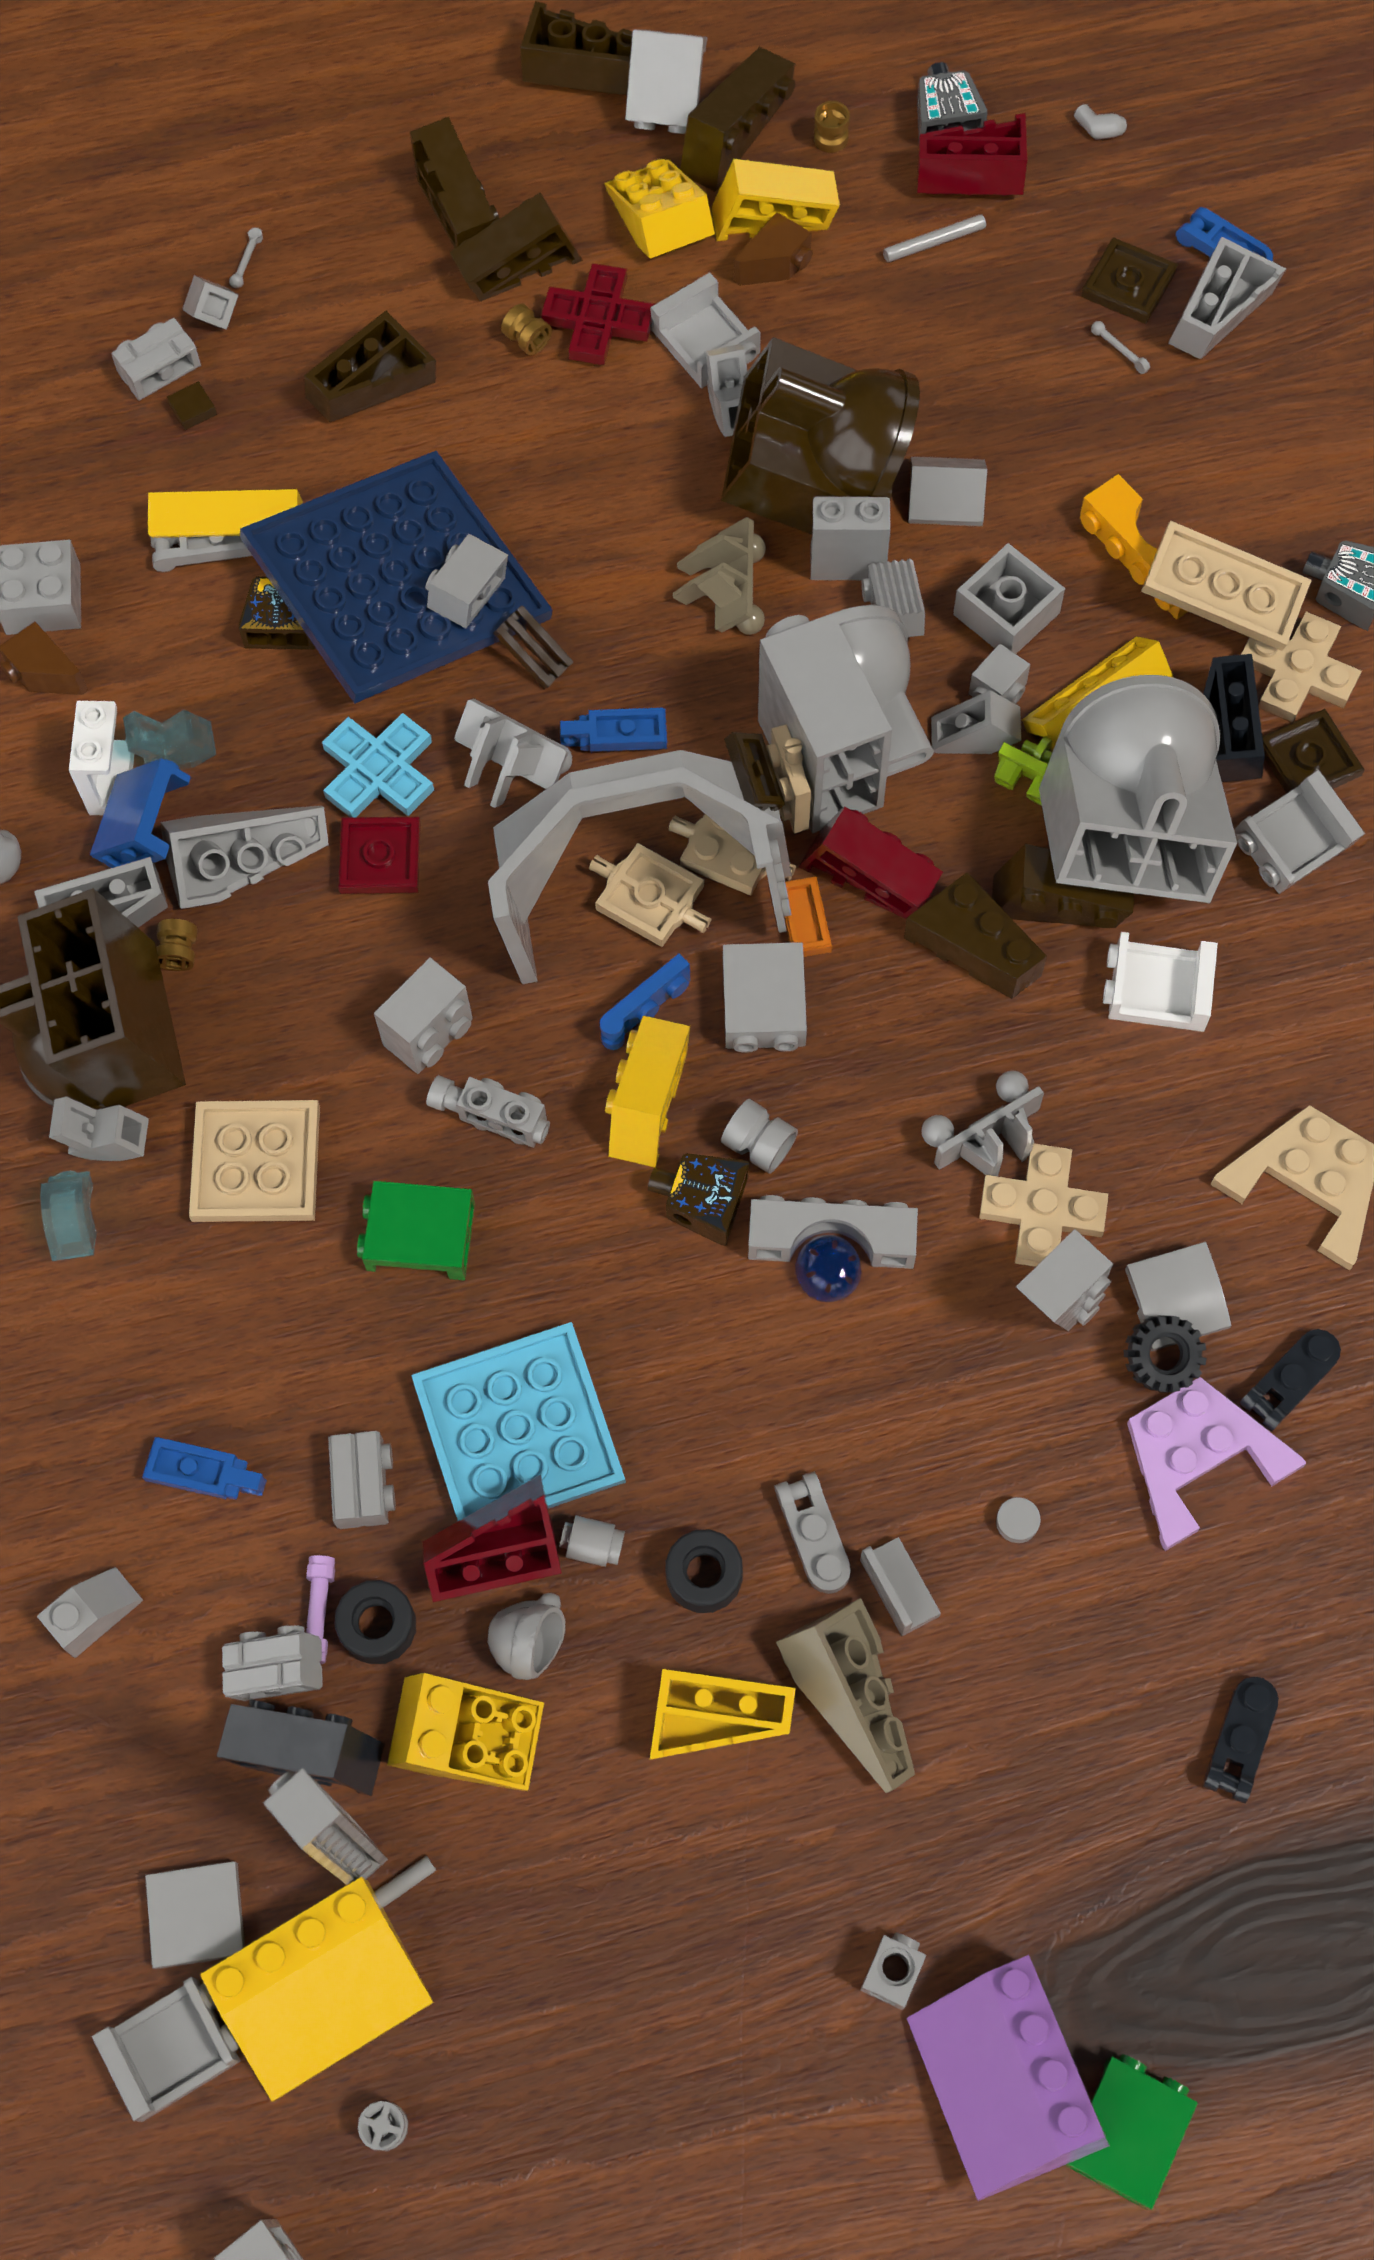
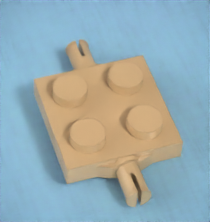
[766,724,811,833]
[669,814,796,896]
[589,843,711,947]

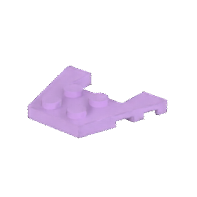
[1127,1377,1306,1551]

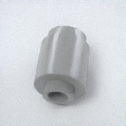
[559,1515,625,1567]

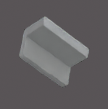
[860,1537,941,1636]

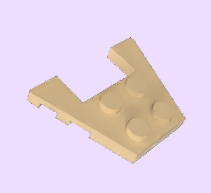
[1211,1105,1374,1271]

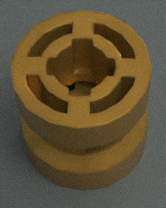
[814,101,850,153]
[501,304,552,355]
[156,919,198,971]

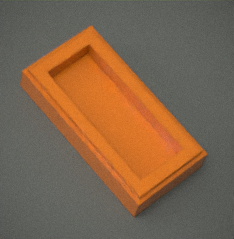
[784,877,832,957]

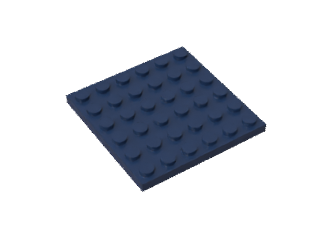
[240,451,553,704]

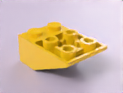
[605,159,715,259]
[387,1673,544,1791]

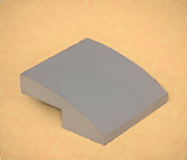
[1125,1242,1232,1352]

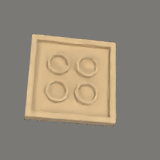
[189,1100,320,1222]

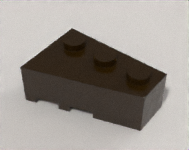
[410,117,499,248]
[450,192,583,302]
[304,311,436,422]
[992,844,1134,928]
[904,872,1047,999]

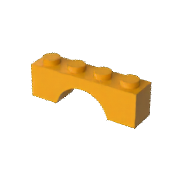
[1080,474,1188,620]

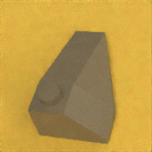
[776,1598,915,1793]

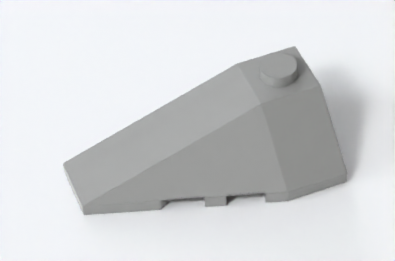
[160,805,329,909]

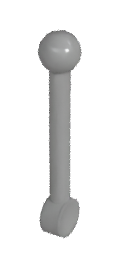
[229,228,263,288]
[1091,321,1150,374]

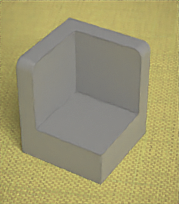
[183,275,238,330]

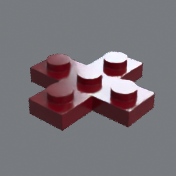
[541,263,655,365]

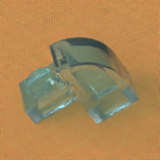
[123,710,216,770]
[40,1171,97,1261]

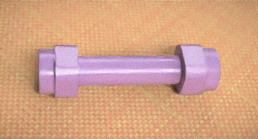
[306,1555,335,1664]

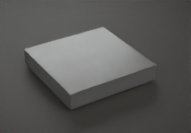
[145,1861,245,1969]

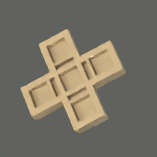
[1241,611,1362,723]
[979,1144,1108,1267]

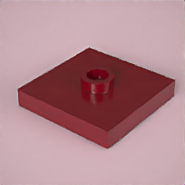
[338,817,421,894]

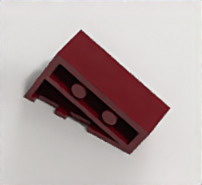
[917,113,1027,196]
[799,806,943,919]
[423,1474,562,1602]

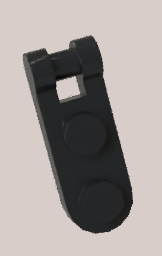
[1239,1329,1341,1432]
[1202,1677,1279,1804]

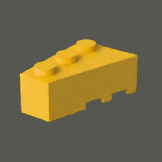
[711,159,840,241]
[605,1015,690,1167]
[650,1669,795,1760]

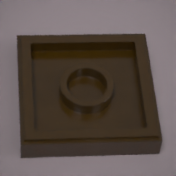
[1081,237,1178,324]
[1262,709,1365,793]

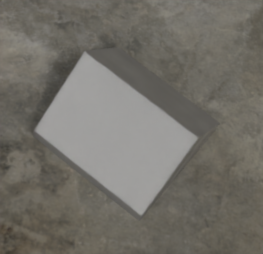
[908,457,987,526]

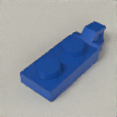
[560,708,667,751]
[142,1437,267,1500]

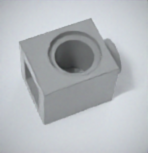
[860,1932,926,2010]

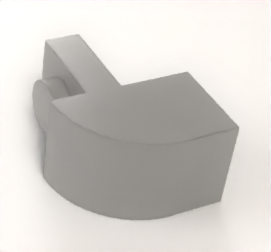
[706,344,747,437]
[49,1097,149,1161]

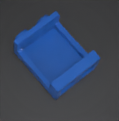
[90,758,191,868]

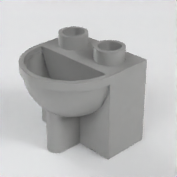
[758,605,934,833]
[1039,675,1237,903]

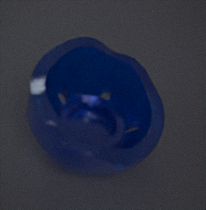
[795,1235,861,1302]

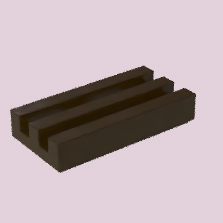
[493,605,574,689]
[724,732,785,811]

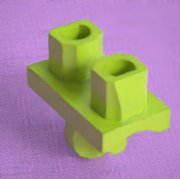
[994,736,1052,806]

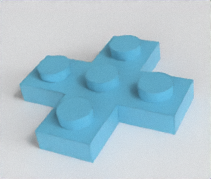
[322,713,434,817]

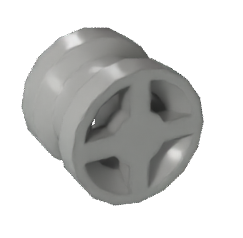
[358,2101,408,2151]

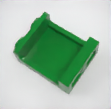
[357,1181,475,1281]
[1064,2054,1198,2210]

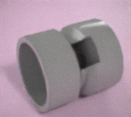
[721,1099,798,1174]

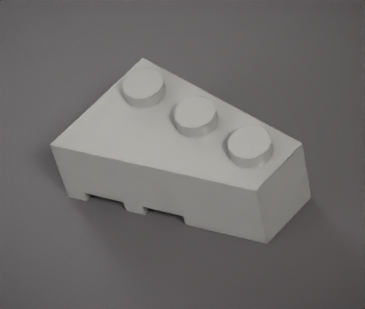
[1168,237,1286,359]
[1016,1229,1113,1331]

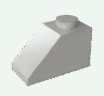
[931,690,1021,754]
[37,1567,143,1658]

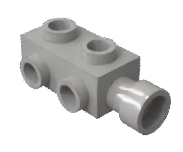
[426,1075,550,1148]

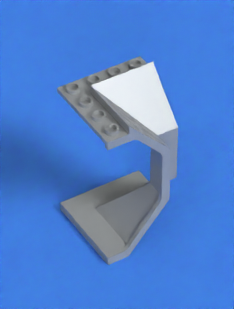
[488,750,792,984]

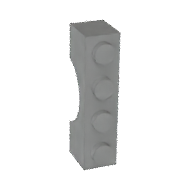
[748,1195,918,1269]

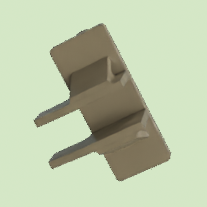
[673,517,766,635]

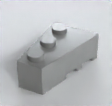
[34,857,168,927]

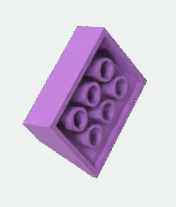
[907,1955,1109,2201]

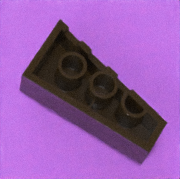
[520,1,633,95]
[680,47,796,192]

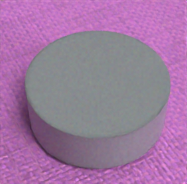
[996,1497,1041,1543]

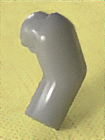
[1074,104,1127,139]

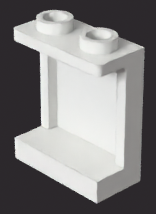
[69,701,135,815]
[1103,931,1218,1032]

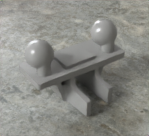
[455,699,572,808]
[921,1070,1044,1177]

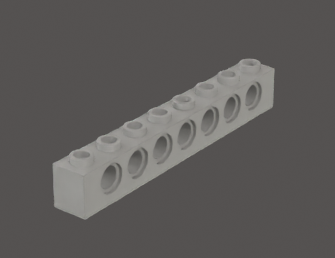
[263,1768,388,1885]

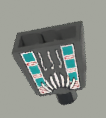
[917,62,988,140]
[1302,540,1374,631]

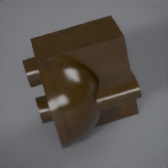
[721,337,920,535]
[0,888,186,1110]

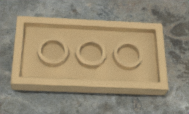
[1141,521,1311,651]

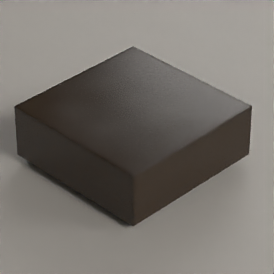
[166,381,217,430]

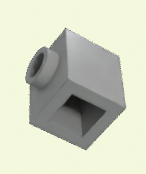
[969,643,1030,704]

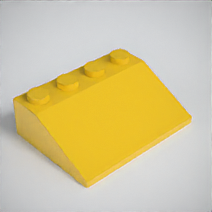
[200,1877,434,2102]

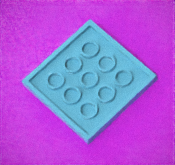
[411,1322,626,1521]

